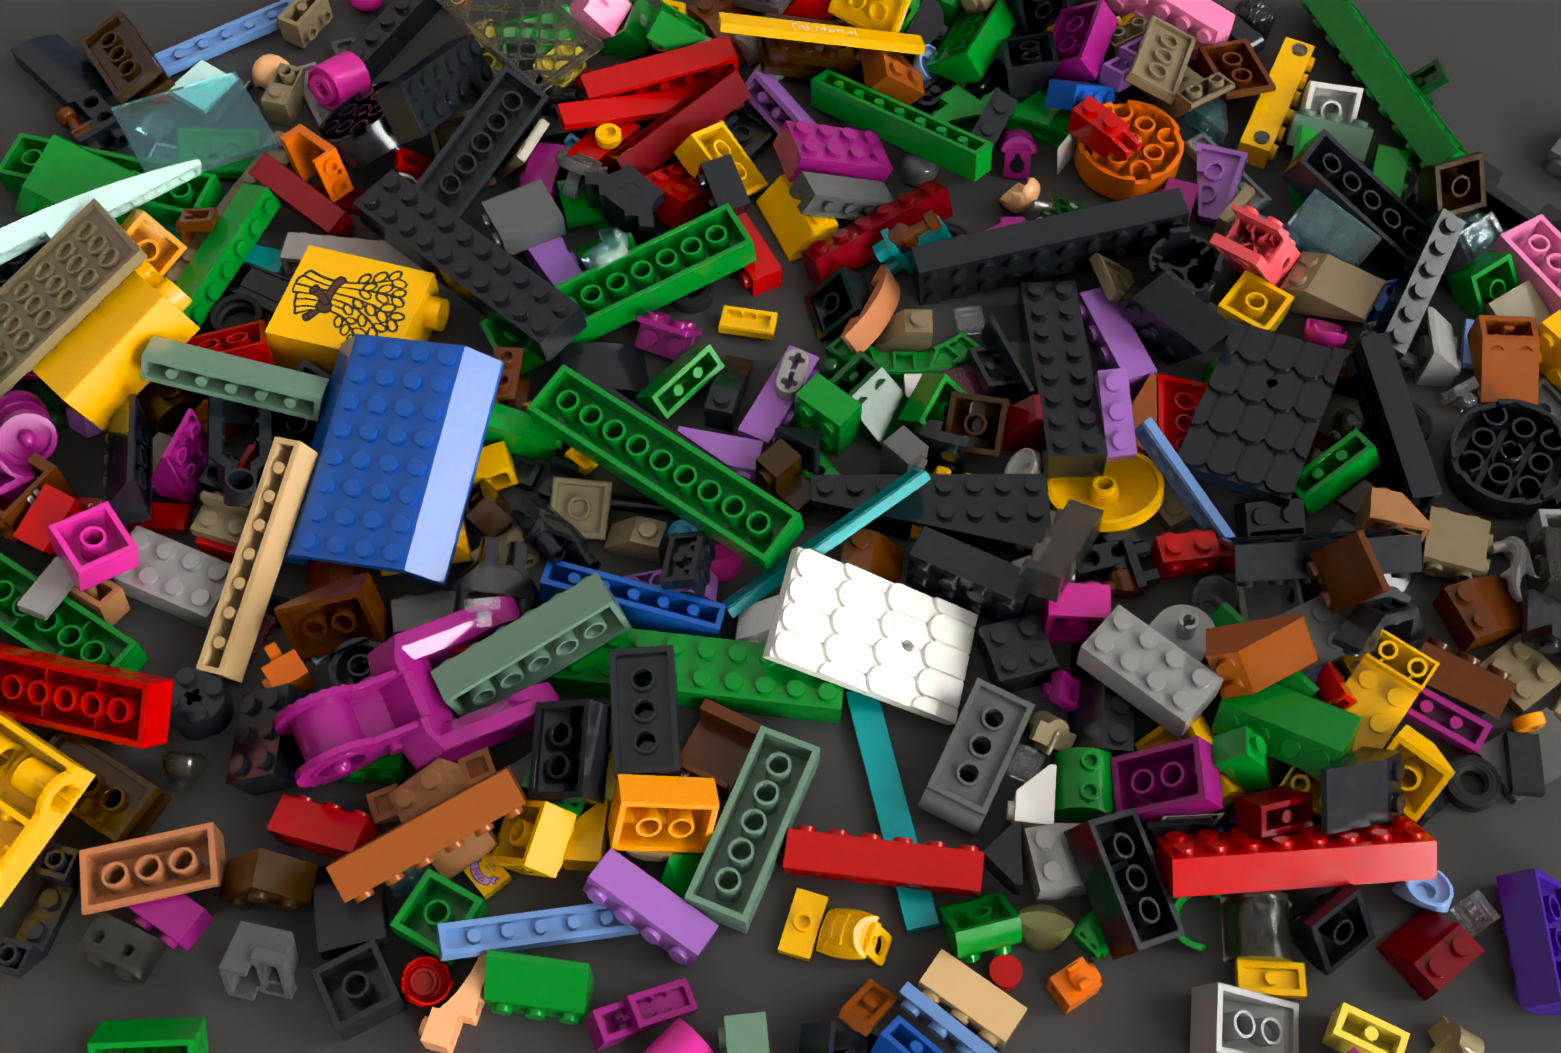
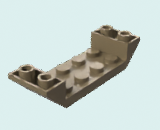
[1106,16,1235,118]

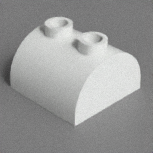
[1299,80,1364,123]

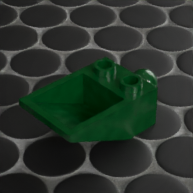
[818,350,908,451]

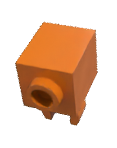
[261,641,316,691]
[1045,956,1103,1015]

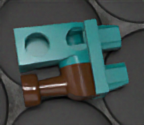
[872,209,952,275]

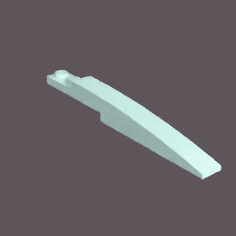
[0,159,202,265]

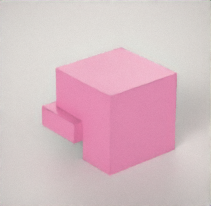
[569,0,632,42]

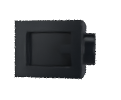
[538,456,580,502]

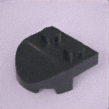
[912,420,969,474]

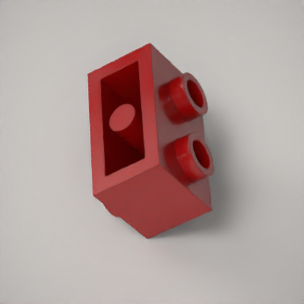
[1151,529,1219,579]

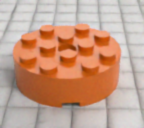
[1074,100,1184,201]

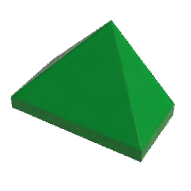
[661,852,704,900]

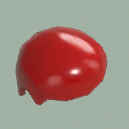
[399,956,453,1008]

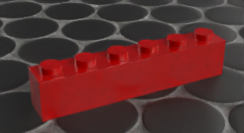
[580,36,739,100]
[783,825,985,898]

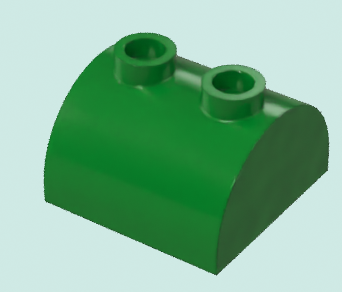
[1053,747,1116,822]
[938,892,1022,963]

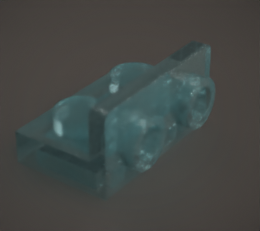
[1461,211,1504,258]
[581,228,630,268]

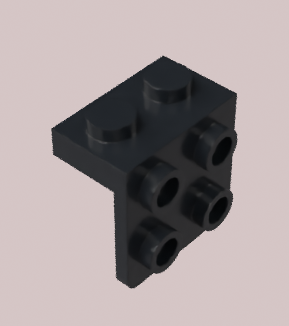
[1522,589,1561,663]

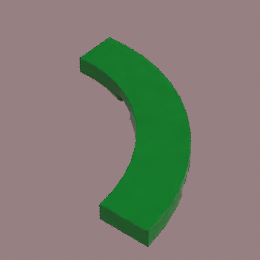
[825,331,982,380]

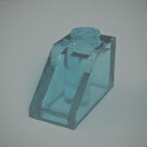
[1181,97,1228,147]

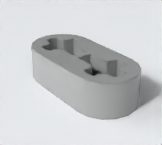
[776,349,809,401]

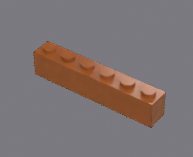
[325,765,527,903]

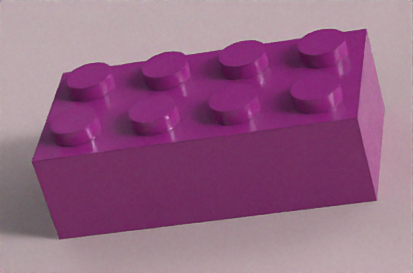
[773,120,893,183]

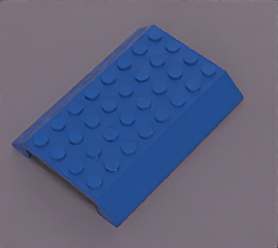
[282,334,504,586]

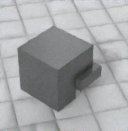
[219,921,300,1001]

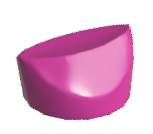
[710,541,743,582]

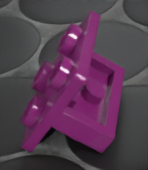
[634,311,702,360]

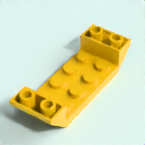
[1279,629,1440,817]

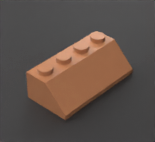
[79,822,226,915]

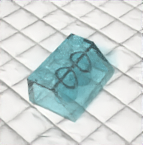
[1282,188,1382,268]

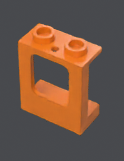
[279,124,354,203]

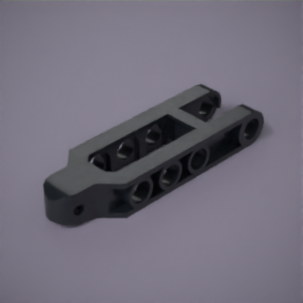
[207,395,272,507]

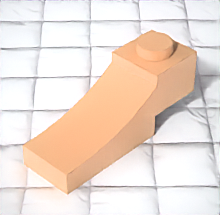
[419,955,486,1053]

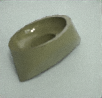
[1018,904,1075,953]

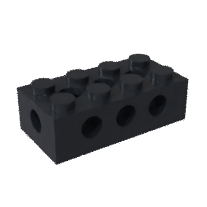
[609,645,682,779]

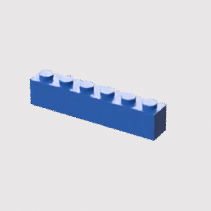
[539,561,727,638]

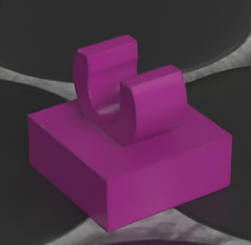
[1041,670,1080,712]

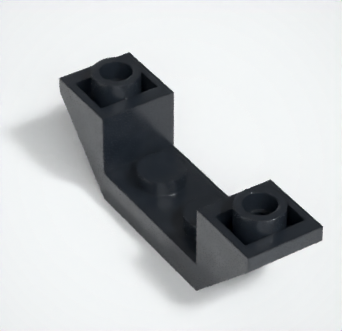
[1478,160,1561,233]
[1331,596,1426,657]
[0,842,80,979]

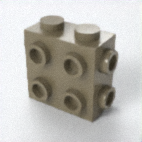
[1421,506,1493,583]

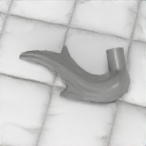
[1487,536,1535,602]

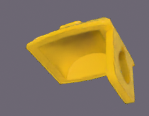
[816,908,892,966]

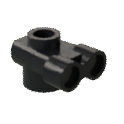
[543,85,583,115]

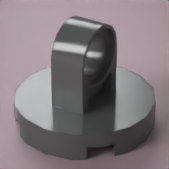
[554,149,609,201]

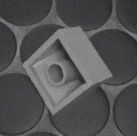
[1410,307,1461,387]

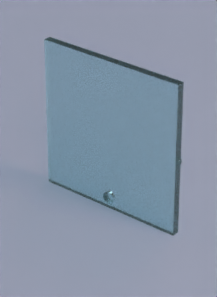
[111,71,280,173]

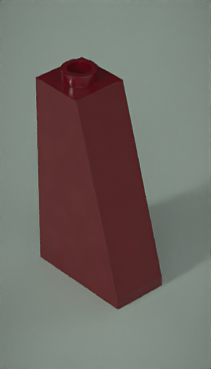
[248,152,355,237]

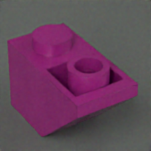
[128,894,214,952]

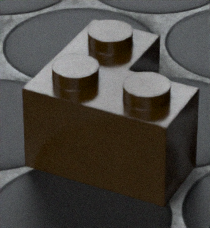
[756,438,817,520]
[218,848,318,912]

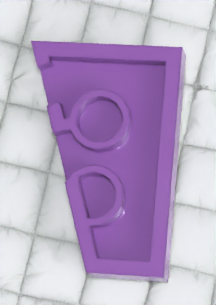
[1196,142,1248,224]

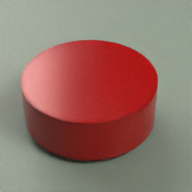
[988,954,1023,991]

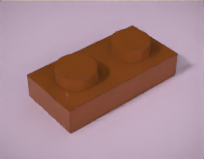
[838,978,898,1037]

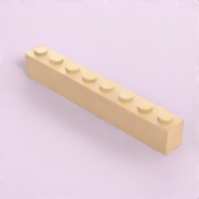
[196,436,319,683]

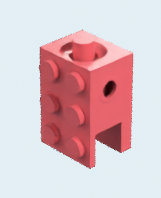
[1209,203,1301,288]

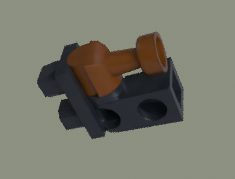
[55,88,130,151]
[1071,537,1161,599]

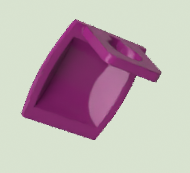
[997,129,1038,179]

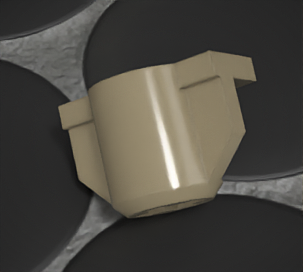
[1028,711,1077,756]
[1428,1016,1485,1053]

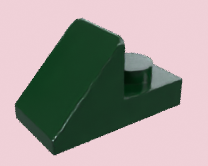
[1409,58,1449,105]

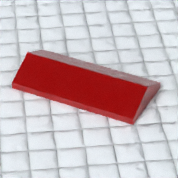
[1156,374,1208,479]

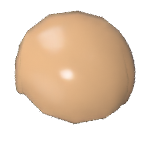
[252,54,290,90]
[999,177,1041,214]

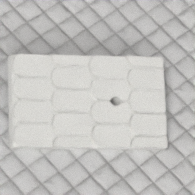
[762,547,978,725]

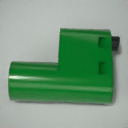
[1069,908,1110,963]

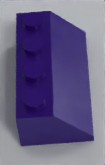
[1495,868,1561,1015]

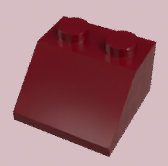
[1376,908,1485,1001]

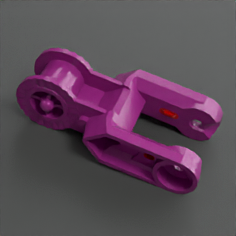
[272,596,560,788]

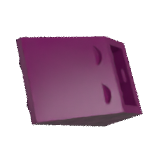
[150,408,207,504]

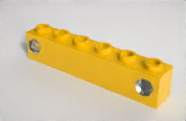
[1237,37,1316,169]

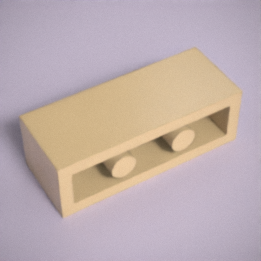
[917,949,1027,1050]

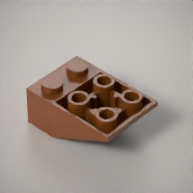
[1467,315,1540,405]

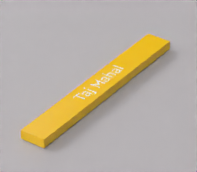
[718,12,925,55]

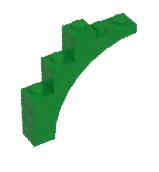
[932,84,1071,150]

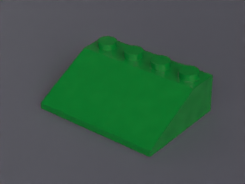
[14,134,144,225]

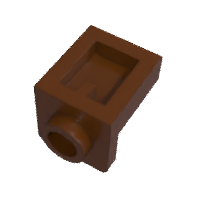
[176,207,219,245]

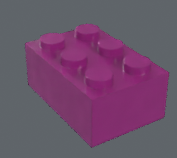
[1048,0,1118,82]
[1111,736,1223,827]

